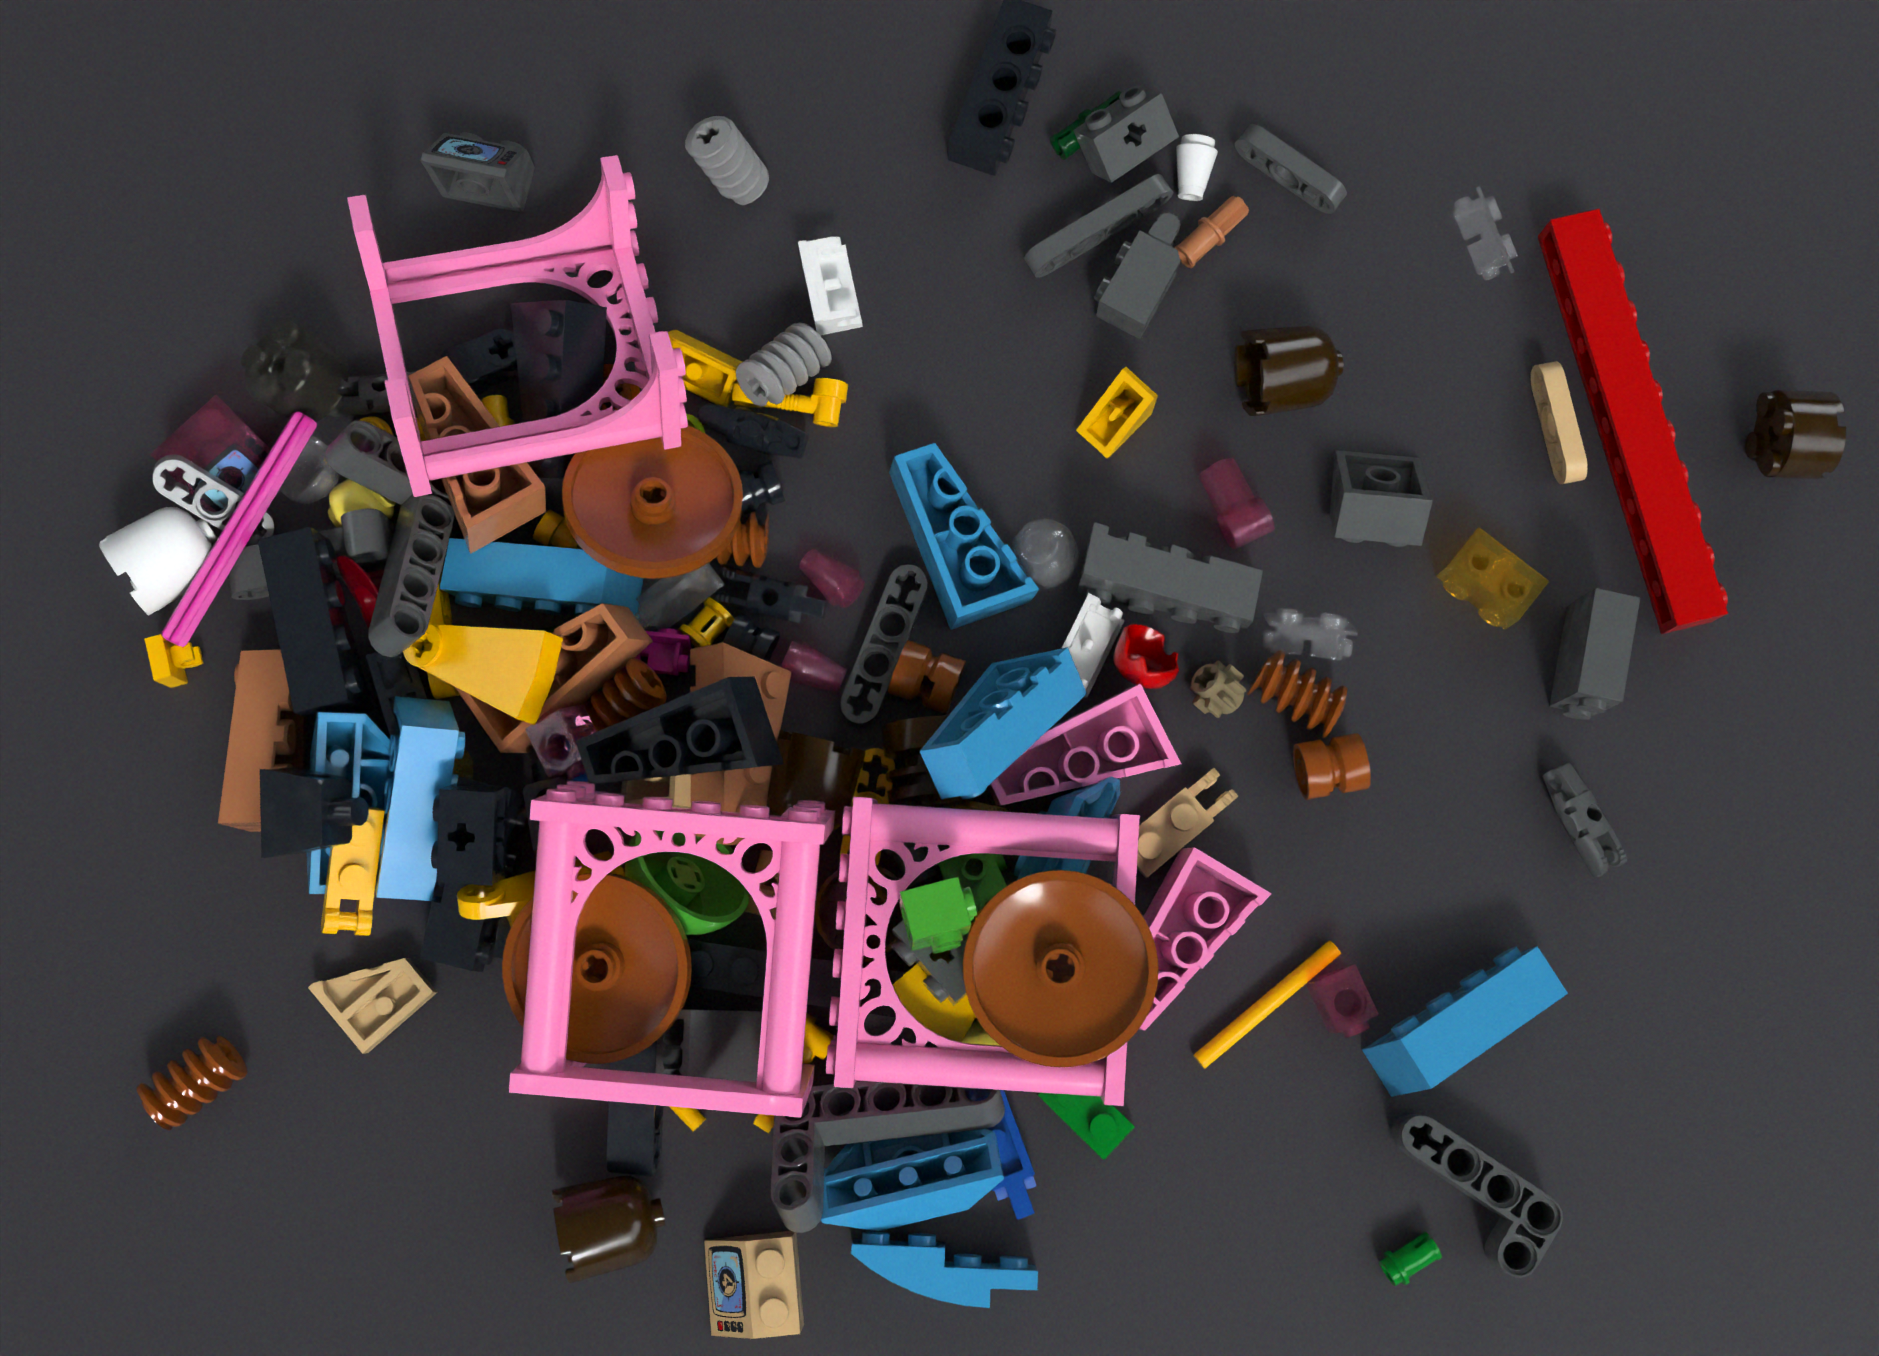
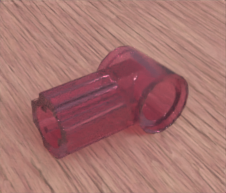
[1199,457,1275,550]

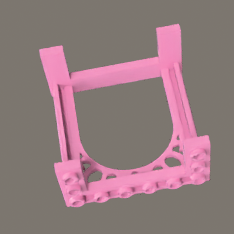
[347,155,688,497]
[509,781,835,1118]
[826,797,1140,1106]

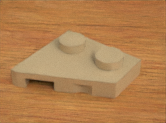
[308,958,438,1054]

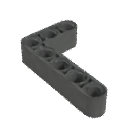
[326,421,455,657]
[771,1081,1005,1233]

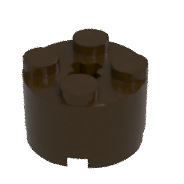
[1745,390,1846,479]

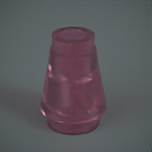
[799,549,865,608]
[781,641,847,693]

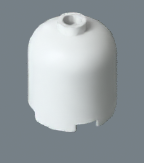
[99,507,218,615]

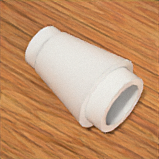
[1176,134,1218,201]

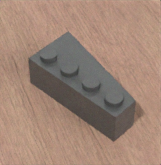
[1077,522,1263,633]

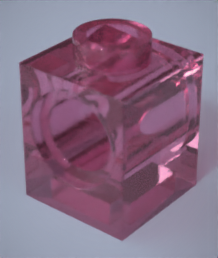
[525,704,596,779]
[1306,964,1379,1038]

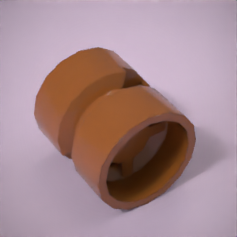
[888,639,966,715]
[1293,733,1371,800]

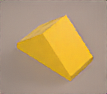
[1076,367,1158,458]

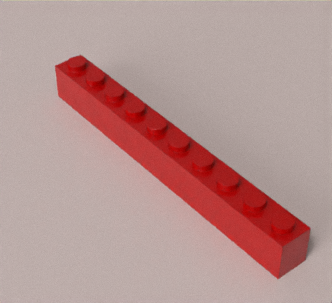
[1538,208,1728,634]

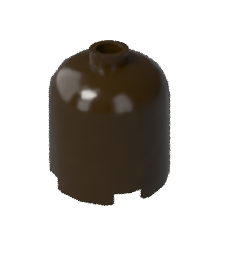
[1234,326,1344,416]
[766,730,866,831]
[552,1175,666,1283]

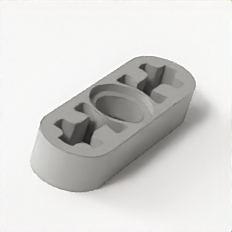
[153,455,274,546]

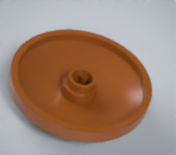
[562,425,743,579]
[963,870,1159,1067]
[502,873,692,1064]

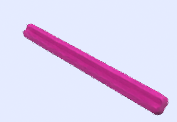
[162,411,317,647]

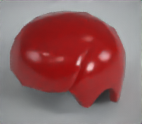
[1113,624,1179,689]

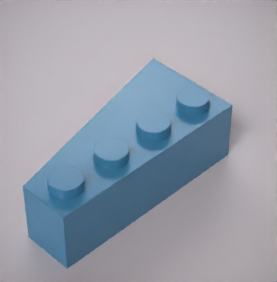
[920,647,1087,799]

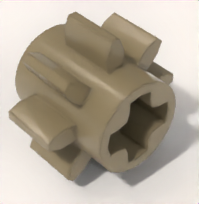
[1190,660,1246,718]

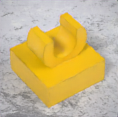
[145,634,204,688]

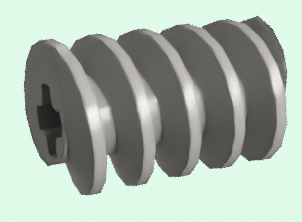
[685,116,769,205]
[736,323,832,407]

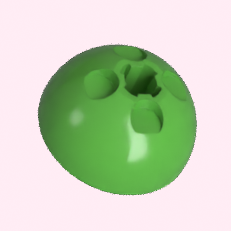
[625,830,749,935]

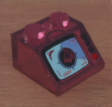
[151,395,272,522]

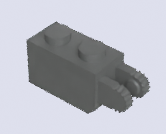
[1094,212,1181,339]

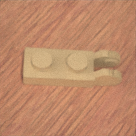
[1137,768,1238,878]

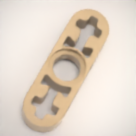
[1531,361,1587,484]

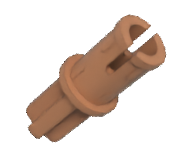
[1174,196,1249,268]

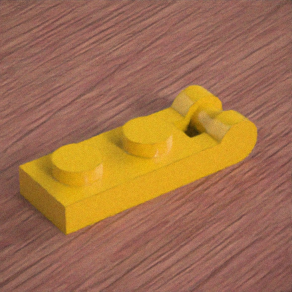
[321,807,385,936]

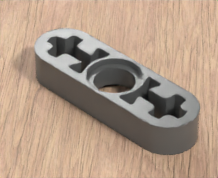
[1235,124,1347,214]

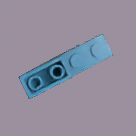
[851,1231,1038,1308]

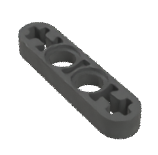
[1024,174,1173,278]
[840,564,928,726]

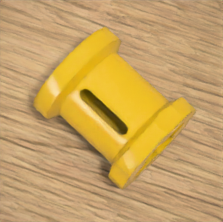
[678,597,734,648]

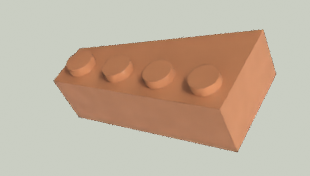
[408,356,546,554]
[454,603,653,753]
[690,643,791,846]
[218,650,307,832]

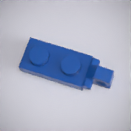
[975,1090,1037,1220]

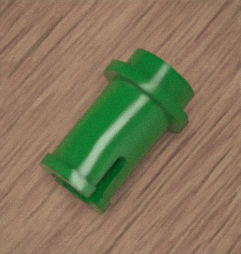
[1379,1231,1442,1286]

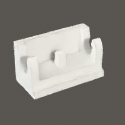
[798,237,863,336]
[1062,593,1125,698]

